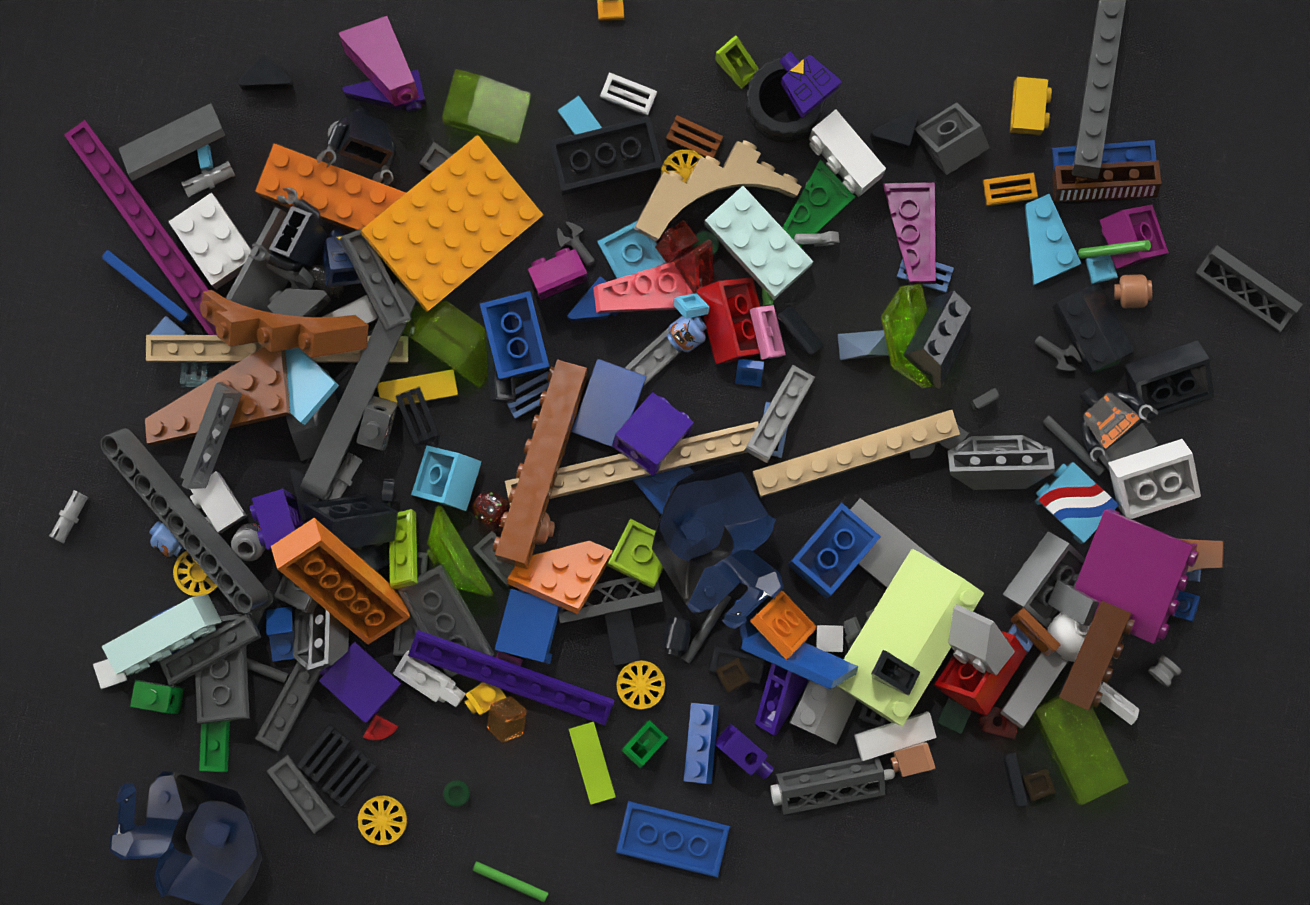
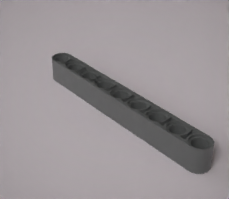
[300,281,417,500]
[101,428,268,613]

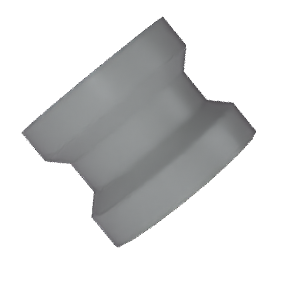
[1148,655,1182,687]

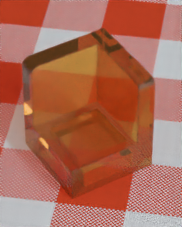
[487,696,527,743]

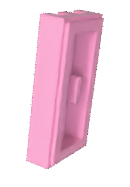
[750,305,786,360]

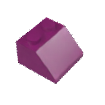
[1100,205,1169,269]
[528,248,588,300]

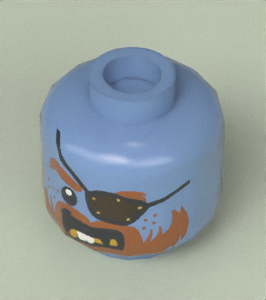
[667,316,707,352]
[149,521,185,558]

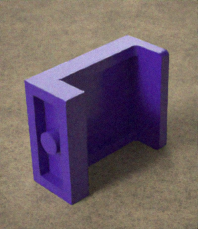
[612,392,694,476]
[319,642,403,723]

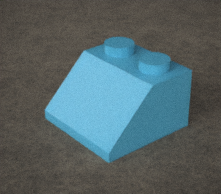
[411,446,482,511]

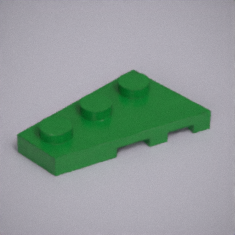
[782,160,855,248]

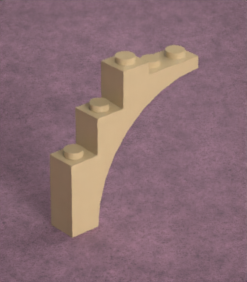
[634,140,802,241]

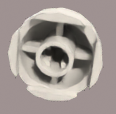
[1048,612,1094,662]

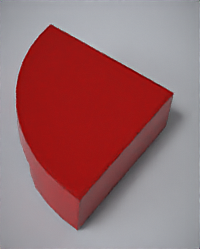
[363,714,399,740]

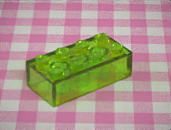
[1033,696,1129,805]

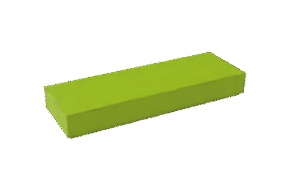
[389,509,417,589]
[569,722,616,804]

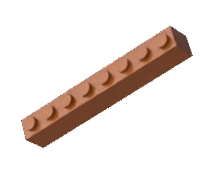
[493,360,589,569]

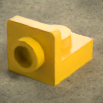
[464,682,507,716]

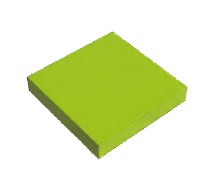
[607,519,663,588]

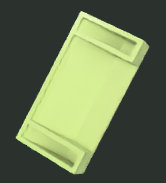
[837,549,984,727]

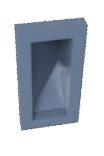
[838,330,892,360]

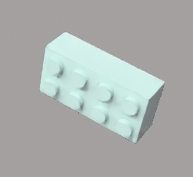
[704,186,813,300]
[102,594,222,676]

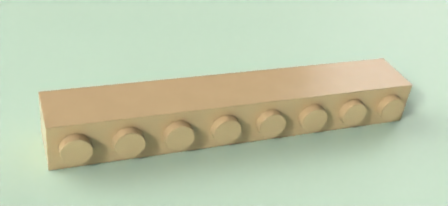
[752,410,960,498]

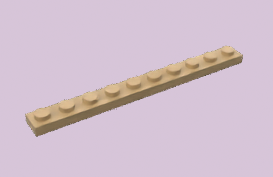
[146,335,408,363]
[505,421,759,506]

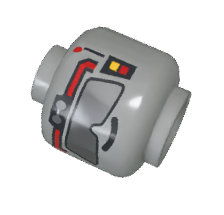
[231,523,266,561]

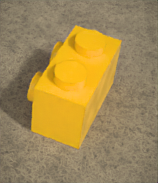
[1010,77,1052,135]

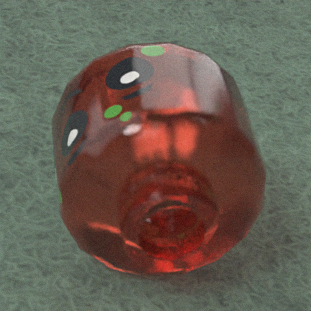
[472,491,510,529]

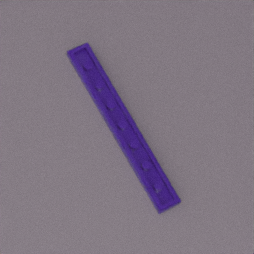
[408,630,614,725]

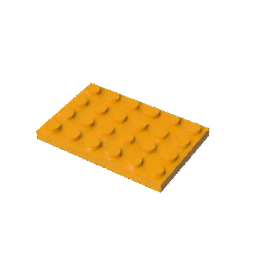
[359,135,543,312]

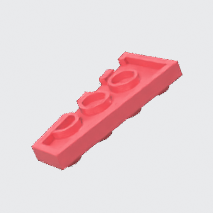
[593,257,693,313]

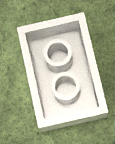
[809,110,886,197]
[169,193,252,290]
[1108,439,1201,519]

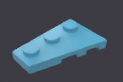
[1025,194,1081,286]

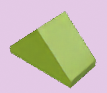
[715,35,758,89]

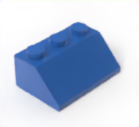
[480,291,550,380]

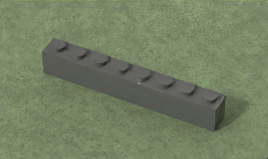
[1072,0,1126,179]

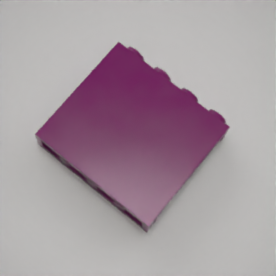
[1074,508,1199,644]

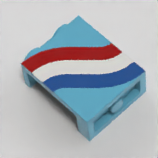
[1034,462,1119,544]

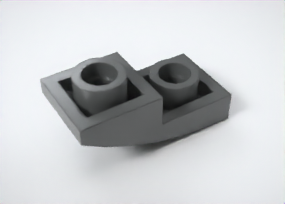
[1099,423,1158,471]

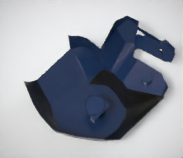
[652,461,783,629]
[110,771,262,905]

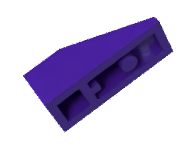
[342,69,426,112]
[755,663,808,735]

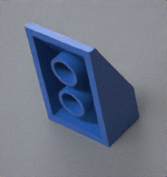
[787,502,881,599]

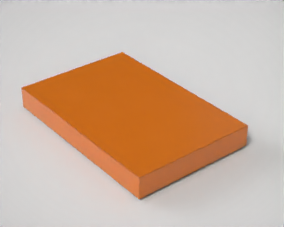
[750,590,817,660]

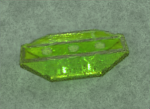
[881,284,944,388]
[402,300,488,389]
[426,505,495,597]

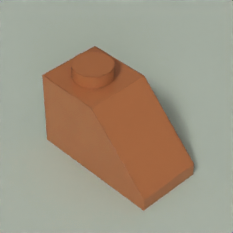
[890,742,935,777]

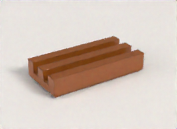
[666,115,723,158]
[1011,608,1061,656]

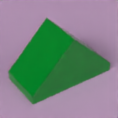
[621,720,668,768]

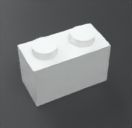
[190,472,247,533]

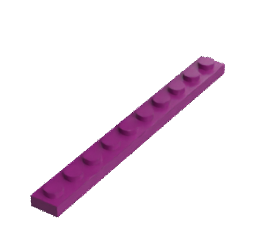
[64,120,217,335]

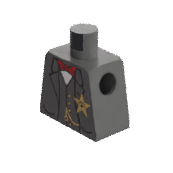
[356,396,398,450]

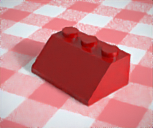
[697,277,760,364]
[934,631,1027,715]

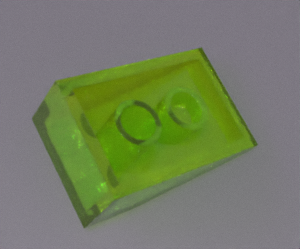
[442,69,531,144]

